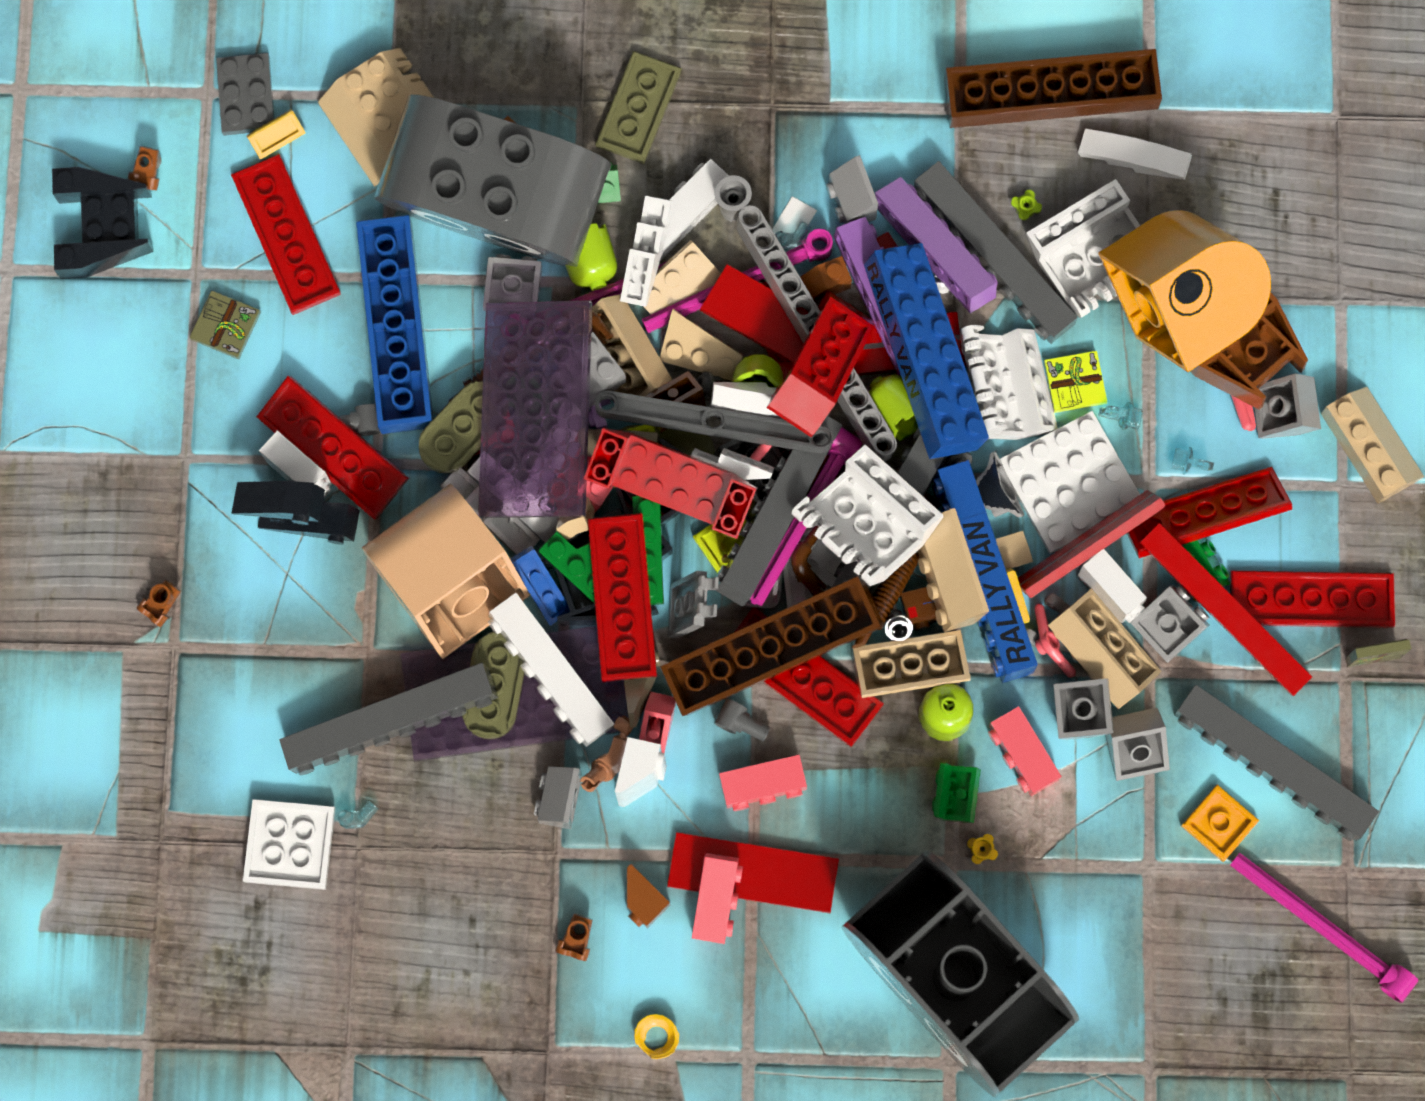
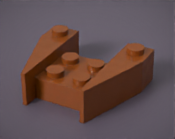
[1190,292,1308,410]

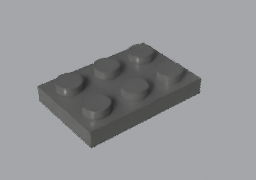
[216,53,274,136]

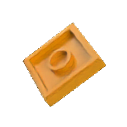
[1181,785,1259,862]

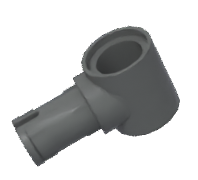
[338,404,381,436]
[714,699,771,742]

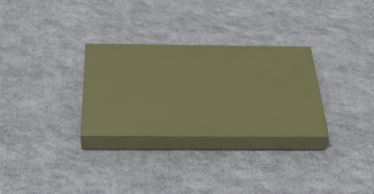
[595,51,682,164]

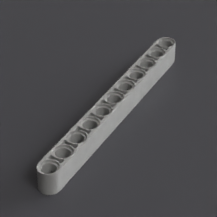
[736,205,897,462]

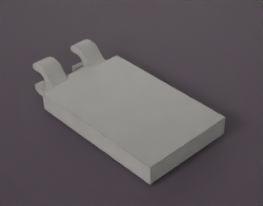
[668,571,719,638]

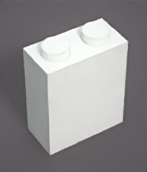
[259,431,332,498]
[1077,549,1147,624]

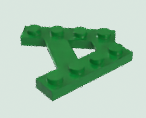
[538,496,664,605]

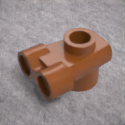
[128,146,161,190]
[136,579,181,627]
[555,913,593,961]

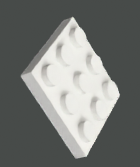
[243,800,336,890]

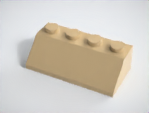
[571,294,673,396]
[1321,387,1424,504]
[918,508,989,632]
[1048,588,1162,709]
[853,630,971,698]

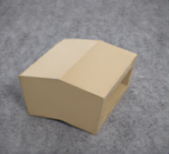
[556,497,595,540]
[996,531,1033,569]

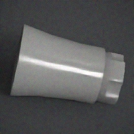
[714,175,752,222]

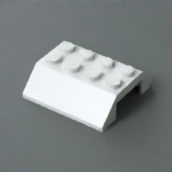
[1026,179,1140,318]
[960,325,1058,440]
[791,445,943,586]

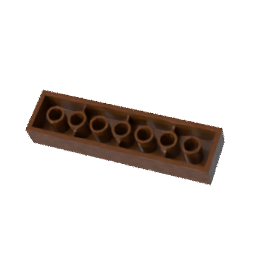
[944,49,1162,128]
[660,576,885,717]

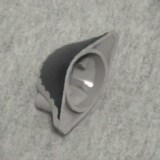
[976,451,1024,517]

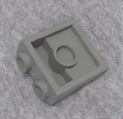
[483,254,542,315]
[1131,585,1210,663]

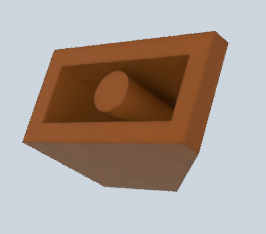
[794,256,852,302]
[627,864,671,929]

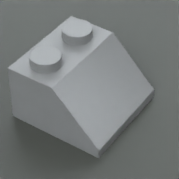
[826,155,878,224]
[551,332,626,413]
[1254,373,1321,439]
[1054,678,1114,740]
[1106,708,1170,781]
[534,766,582,830]

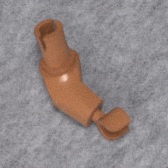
[580,715,634,792]

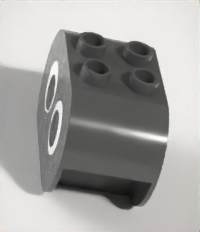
[374,94,611,267]
[842,851,1079,1097]

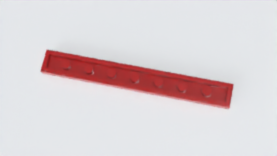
[1139,523,1312,696]

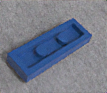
[510,545,570,626]

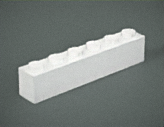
[488,593,614,747]

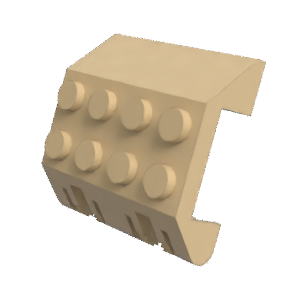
[318,48,434,187]

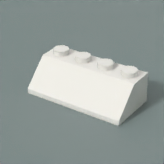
[615,737,667,807]

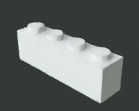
[660,159,729,261]

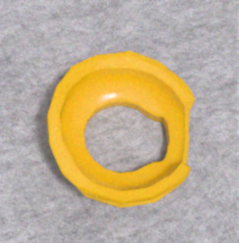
[634,1014,679,1059]

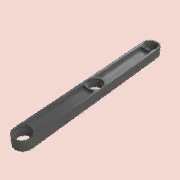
[595,391,833,454]

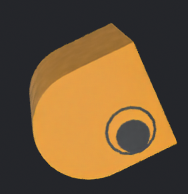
[1098,210,1271,372]

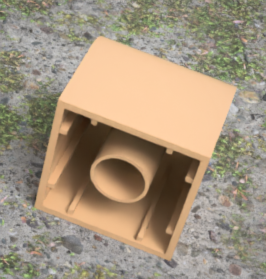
[361,483,530,660]

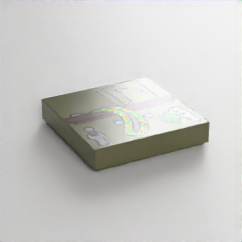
[189,290,261,360]
[1345,639,1411,668]

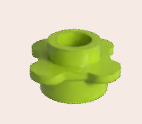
[1011,190,1042,220]

